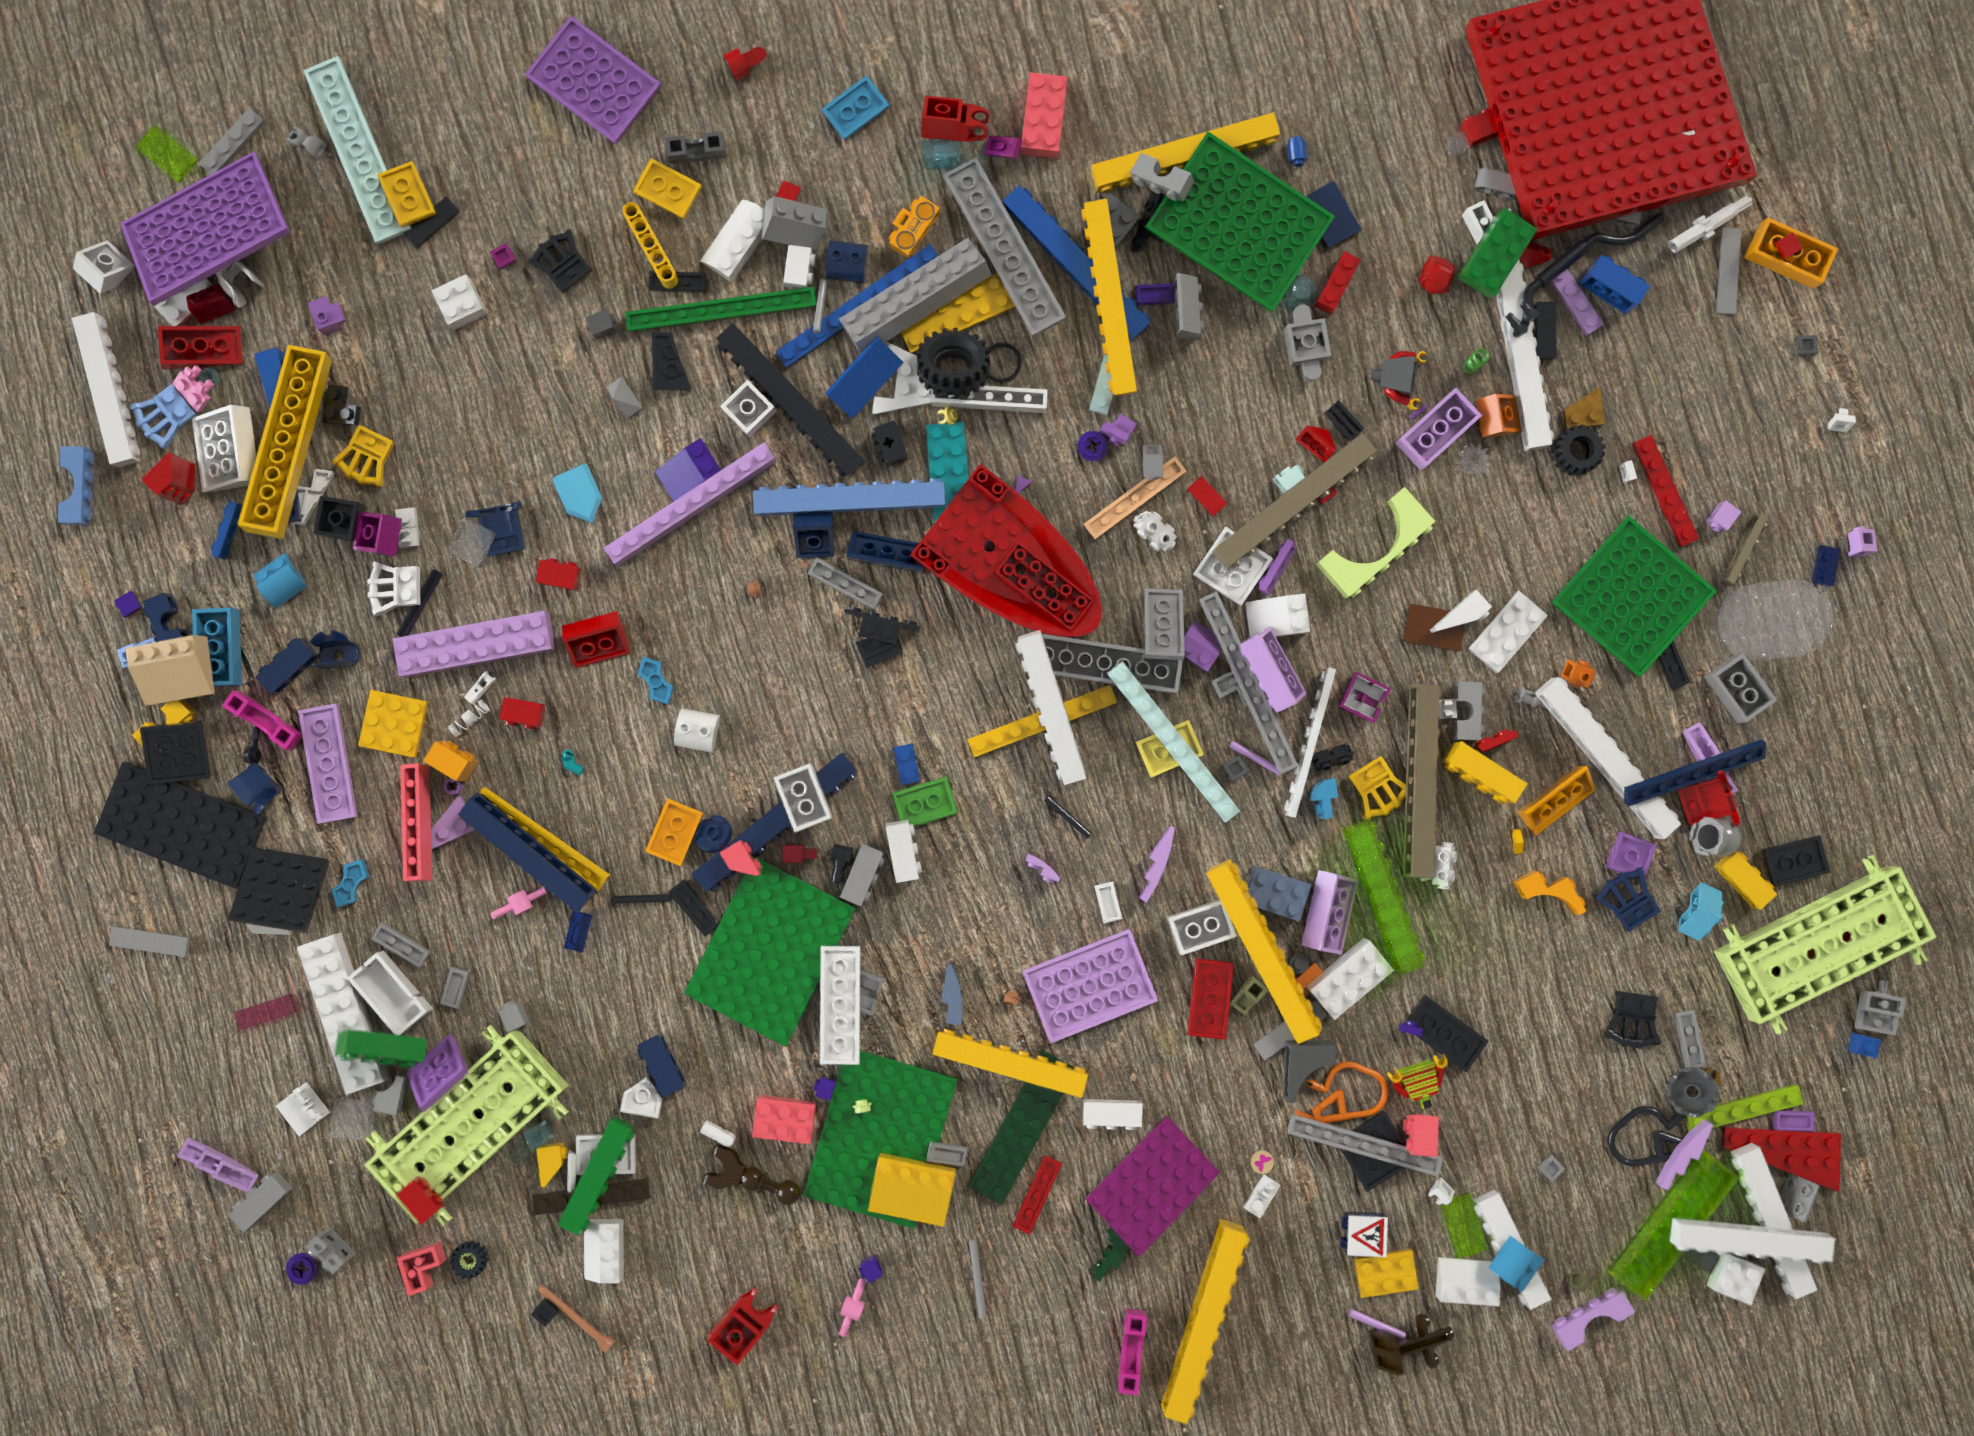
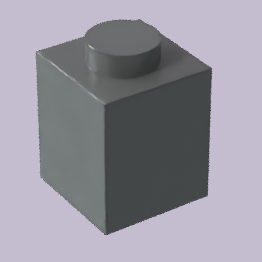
[585,309,618,340]

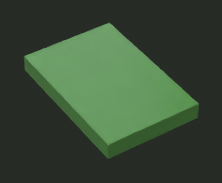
[892,776,958,826]

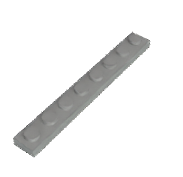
[1287,1114,1443,1176]

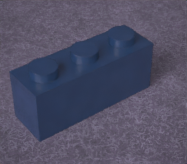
[255,638,319,695]
[637,1033,687,1097]

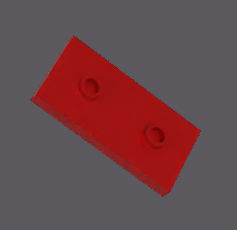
[1187,958,1234,1040]

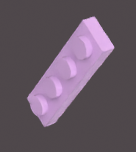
[1550,269,1604,336]

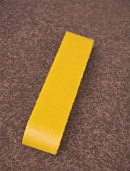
[622,202,678,289]

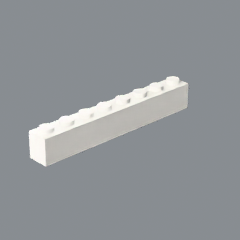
[72,312,140,468]
[1015,630,1086,785]
[1731,1143,1817,1299]
[1670,1218,1835,1264]

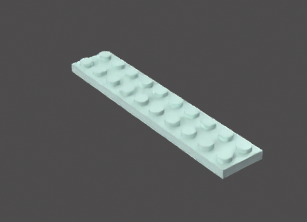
[303,56,411,245]

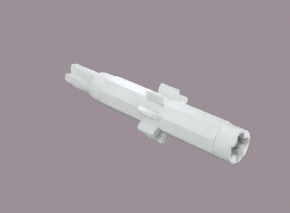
[1668,195,1752,253]

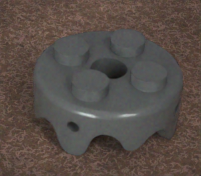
[1667,1067,1719,1117]

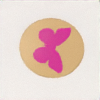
[1251,1150,1274,1174]

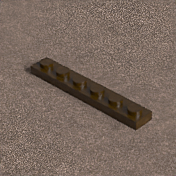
[532,1178,651,1215]

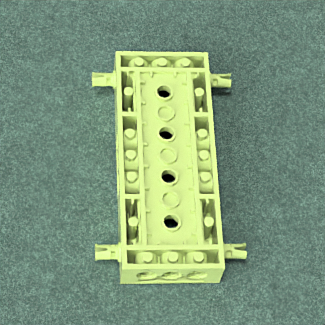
[1714,855,1936,1034]
[364,1025,569,1226]

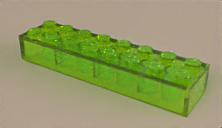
[1341,819,1425,975]
[1607,1150,1740,1302]

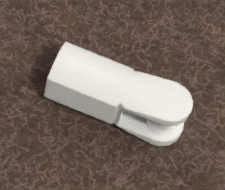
[464,671,496,705]
[700,1120,736,1147]

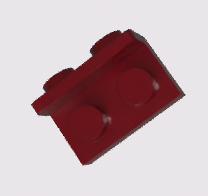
[186,284,236,324]

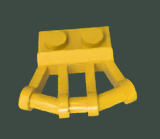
[332,425,395,487]
[1348,756,1406,820]

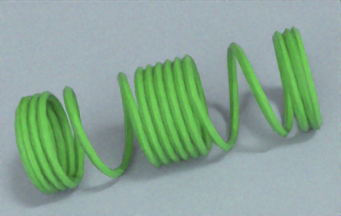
[1463,348,1489,374]

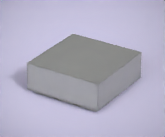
[1537,1154,1566,1182]

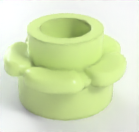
[853,1099,872,1113]

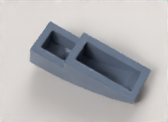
[941,963,963,1025]

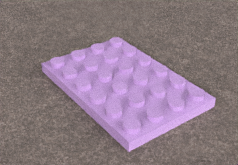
[1022,928,1158,1043]

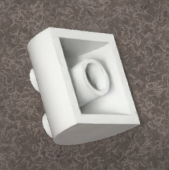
[674,708,720,753]

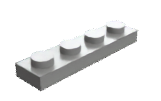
[198,108,266,174]

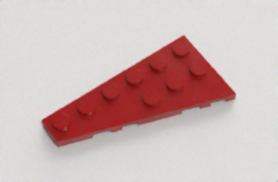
[1722,1127,1841,1192]

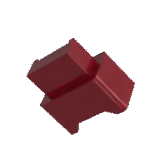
[783,844,819,863]

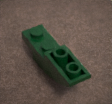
[1092,1227,1129,1282]

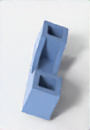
[58,446,94,526]

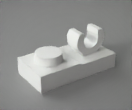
[395,507,420,548]
[1243,1174,1281,1218]

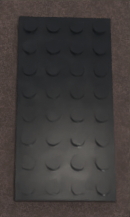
[94,762,267,889]

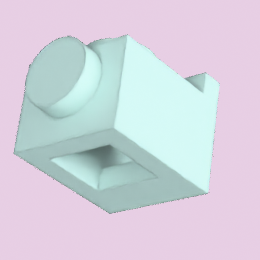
[1272,465,1305,494]

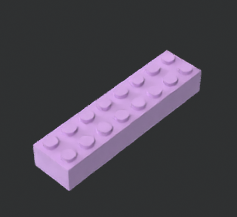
[393,611,556,678]

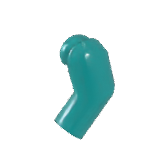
[561,749,584,776]

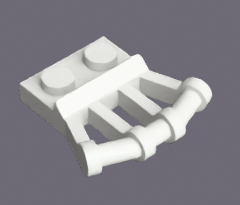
[367,561,420,616]

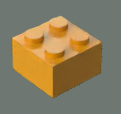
[423,740,478,781]

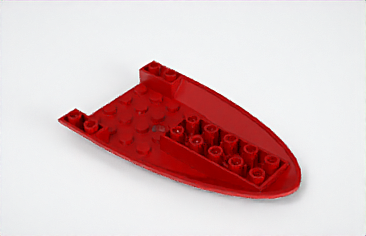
[910,464,1102,637]

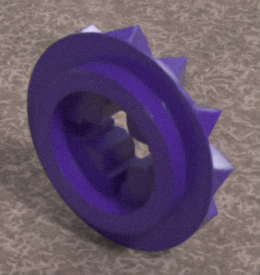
[1078,431,1108,462]
[286,1252,318,1285]

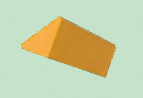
[1517,766,1596,836]

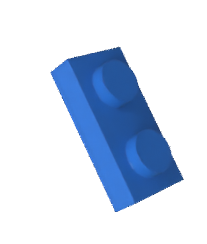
[894,743,920,785]

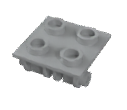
[1780,1173,1820,1223]

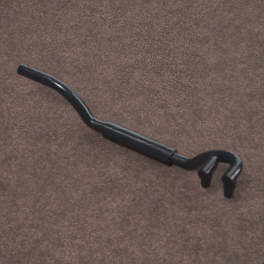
[1505,213,1664,338]

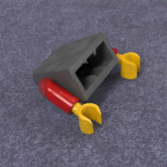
[1371,351,1426,410]

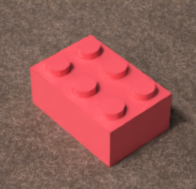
[752,1095,817,1144]

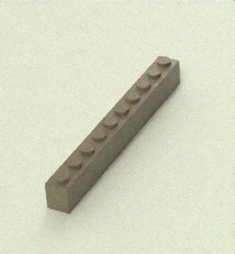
[1212,433,1377,570]
[1403,684,1441,878]

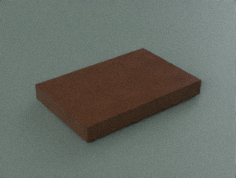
[1403,604,1465,652]

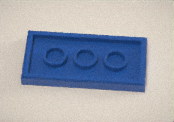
[825,337,904,419]

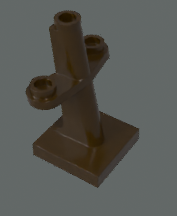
[1369,1314,1454,1377]

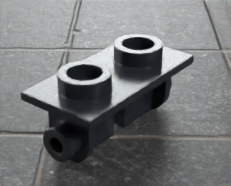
[1312,744,1354,771]

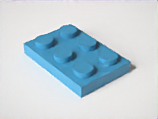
[821,75,890,141]

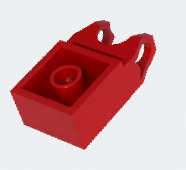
[921,95,990,142]
[707,1286,778,1365]

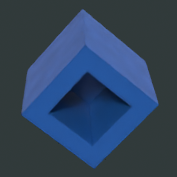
[1848,1032,1881,1059]

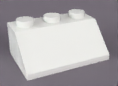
[584,1219,624,1283]
[1435,1257,1501,1306]

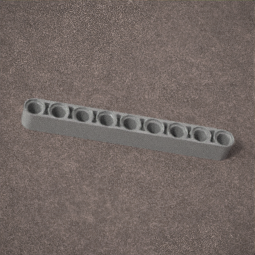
[1475,168,1643,228]

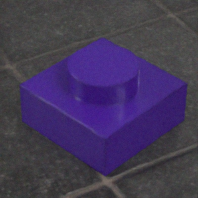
[1398,1020,1423,1036]

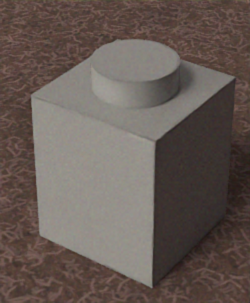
[498,1001,529,1033]

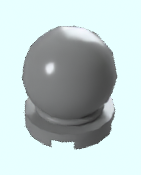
[1689,817,1741,857]

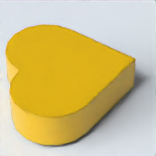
[1512,829,1524,854]

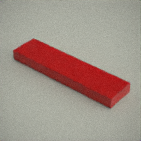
[1012,1155,1062,1235]

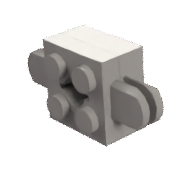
[1284,305,1331,382]

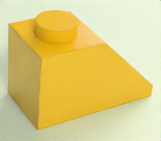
[536,1142,568,1187]

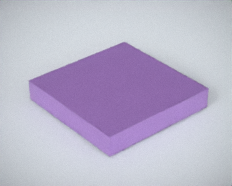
[1606,831,1657,879]

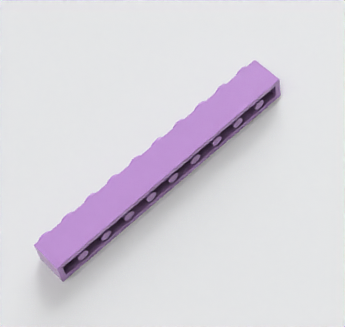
[604,442,777,567]

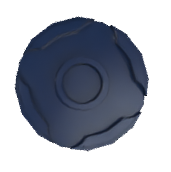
[695,815,733,853]

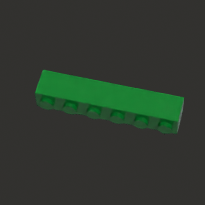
[558,1116,635,1236]

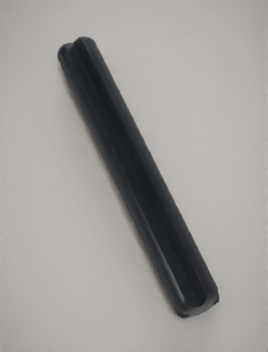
[397,569,442,637]

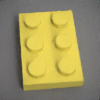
[1135,720,1204,778]

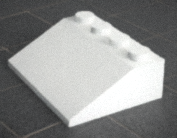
[192,405,257,493]

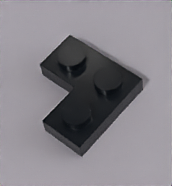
[323,385,361,426]

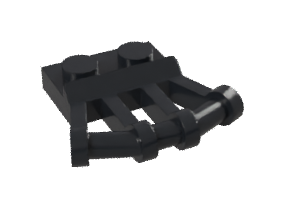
[527,229,593,294]
[1604,991,1661,1049]

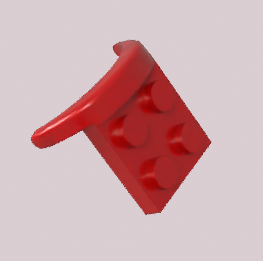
[1678,771,1740,826]

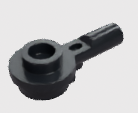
[243,727,261,764]

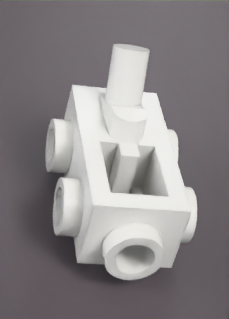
[1133,511,1177,551]
[1420,842,1457,889]

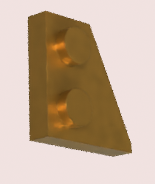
[1563,388,1605,430]

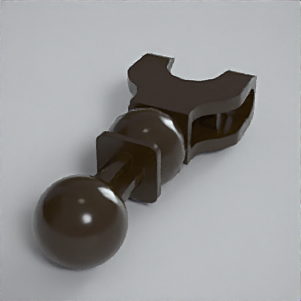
[702,1145,801,1205]

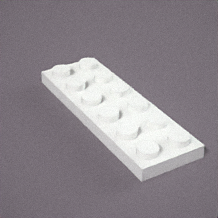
[820,946,860,1064]

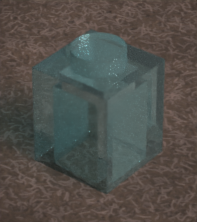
[523,1120,554,1150]

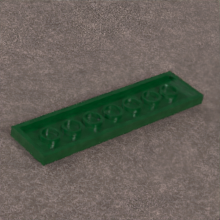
[968,1049,1074,1205]

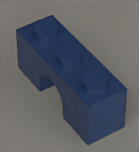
[142,593,188,642]

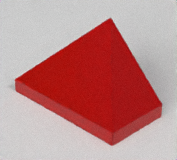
[1519,241,1552,269]
[1295,425,1336,463]

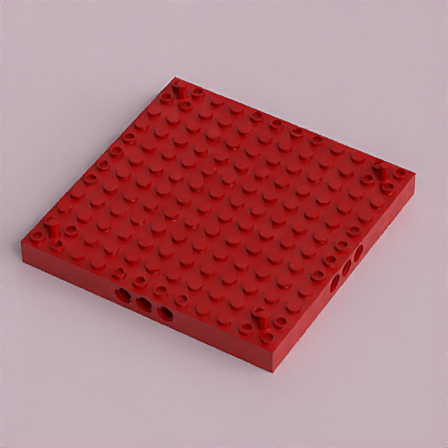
[1465,0,1757,241]

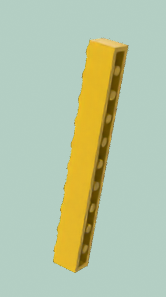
[1091,112,1280,193]
[1081,199,1137,397]
[1206,859,1322,1044]

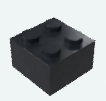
[313,496,366,542]

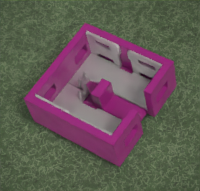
[1337,672,1391,724]

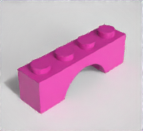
[222,690,302,750]
[1117,1308,1147,1395]

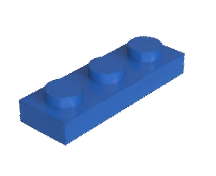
[211,501,243,560]

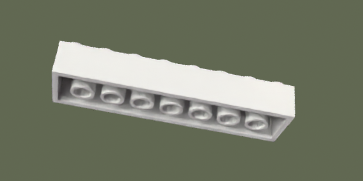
[297,933,390,1095]

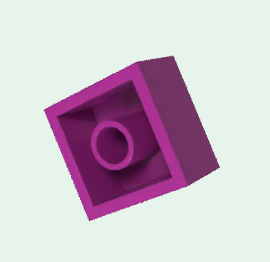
[353,512,402,556]

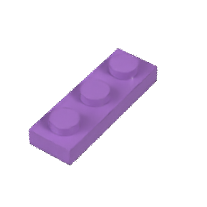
[1259,539,1297,597]

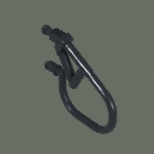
[1608,1106,1709,1167]

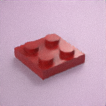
[1473,729,1518,753]

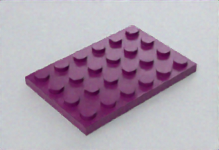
[1085,1116,1220,1257]

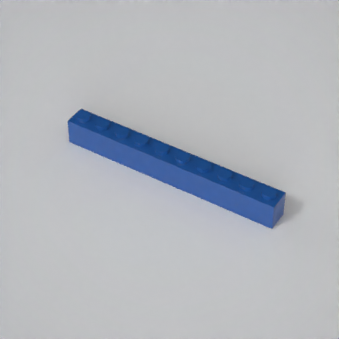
[1003,185,1150,342]

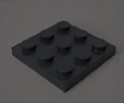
[140,721,211,785]
[1339,1110,1406,1192]

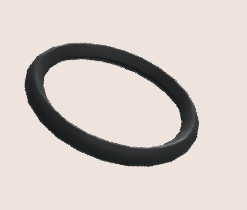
[989,343,1022,382]

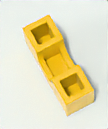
[132,699,198,747]

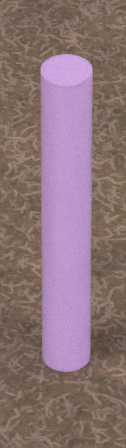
[1229,740,1280,775]
[1349,1309,1406,1340]

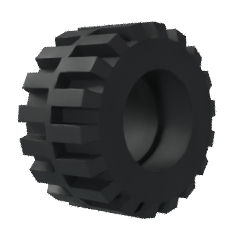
[1551,425,1606,476]

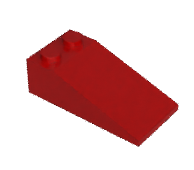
[158,326,243,369]

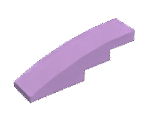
[1683,722,1738,794]
[1139,826,1175,903]
[1656,1119,1713,1190]
[177,1137,259,1192]

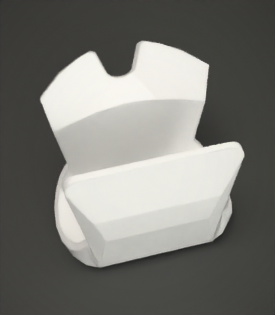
[215,261,264,307]

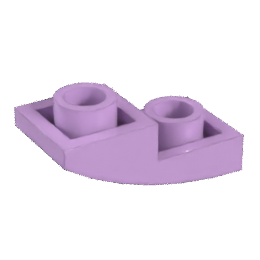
[1025,853,1060,884]

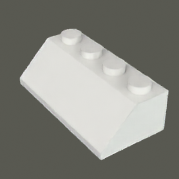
[700,199,765,283]

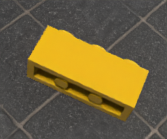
[1714,851,1777,910]

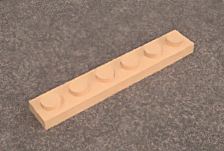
[1083,456,1187,540]

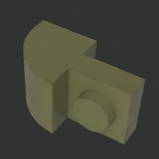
[1230,975,1268,1015]

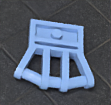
[130,384,198,449]

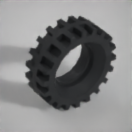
[917,328,990,399]

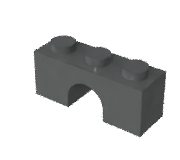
[665,131,727,164]

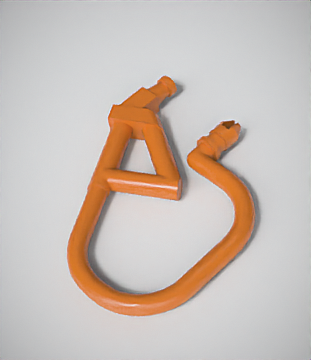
[1294,1061,1389,1123]

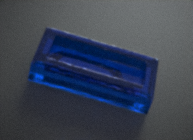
[564,910,593,952]

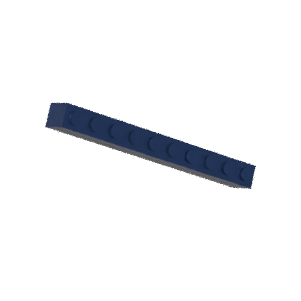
[692,752,858,892]

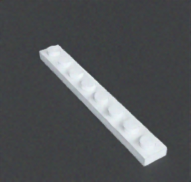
[1284,667,1336,818]

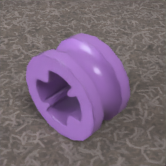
[443,778,463,795]

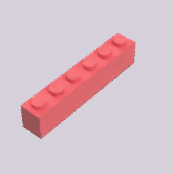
[401,763,432,882]

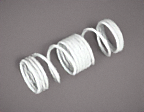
[448,700,490,737]

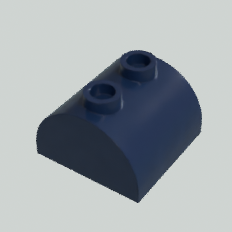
[826,240,869,284]

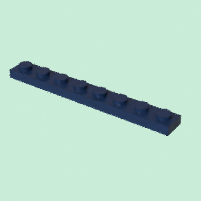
[1624,739,1766,807]

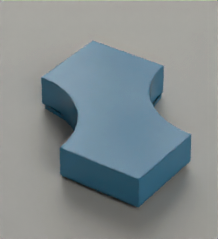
[637,657,675,704]
[331,859,369,908]

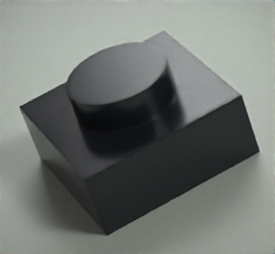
[531,1298,559,1327]

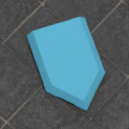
[552,464,603,523]

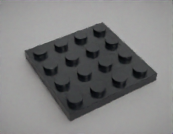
[228,847,329,933]

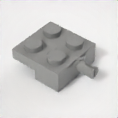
[1854,980,1906,1036]

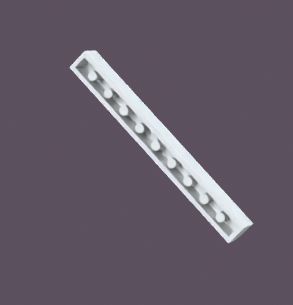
[1496,260,1554,451]
[1535,677,1681,839]

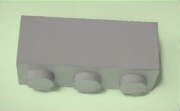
[840,843,886,906]
[228,1172,294,1233]

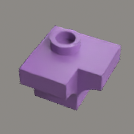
[308,296,347,335]
[1100,414,1137,446]

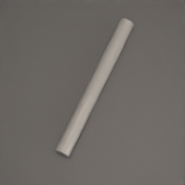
[969,1239,986,1318]

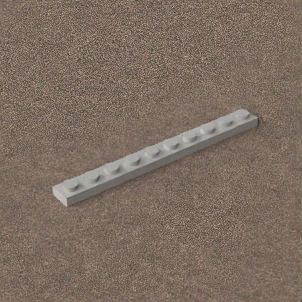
[1199,591,1298,774]

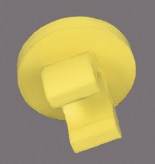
[937,406,958,425]

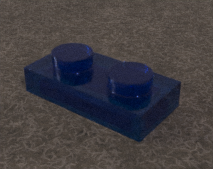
[1812,545,1840,587]

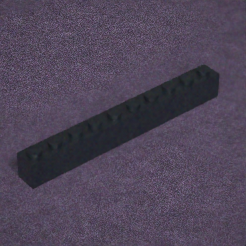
[716,323,865,478]

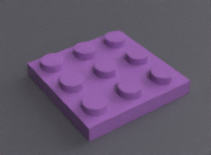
[406,1034,469,1112]

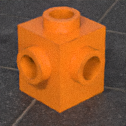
[1560,659,1596,689]

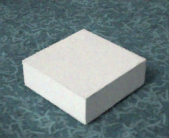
[1619,460,1637,483]

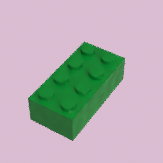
[1457,208,1537,298]
[334,1029,427,1068]

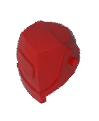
[1417,255,1455,295]

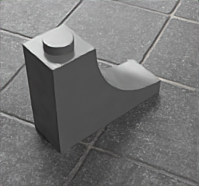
[1283,1040,1338,1103]

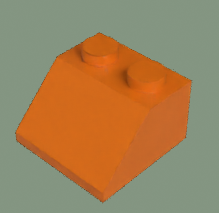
[1476,394,1522,437]

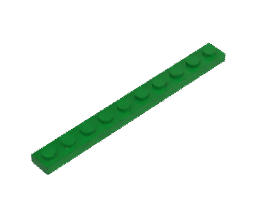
[625,287,816,332]

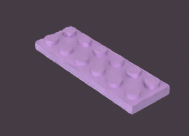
[298,703,358,824]

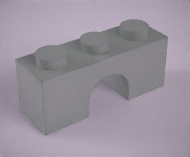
[1130,153,1194,202]
[1453,682,1485,741]

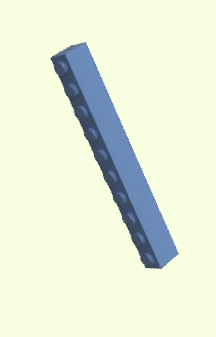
[753,479,946,516]

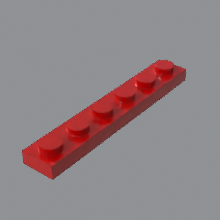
[1632,435,1699,547]

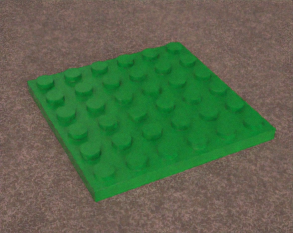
[1551,515,1717,678]

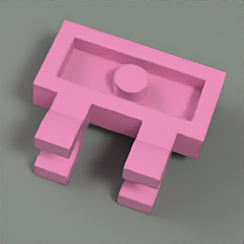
[172,365,214,412]

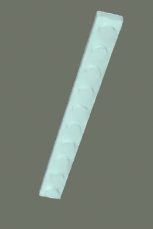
[1107,661,1240,823]

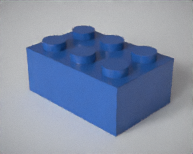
[1578,255,1650,315]

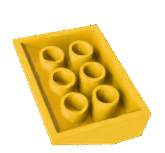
[868,1153,956,1227]

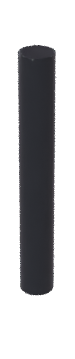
[1044,795,1092,838]
[612,894,671,904]

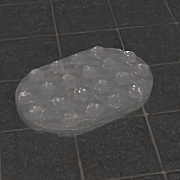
[1716,579,1833,661]

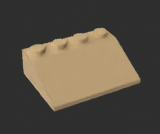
[125,635,215,706]

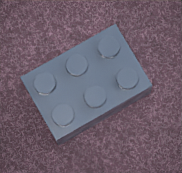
[1247,866,1311,921]

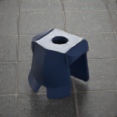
[310,630,360,670]
[227,763,281,814]

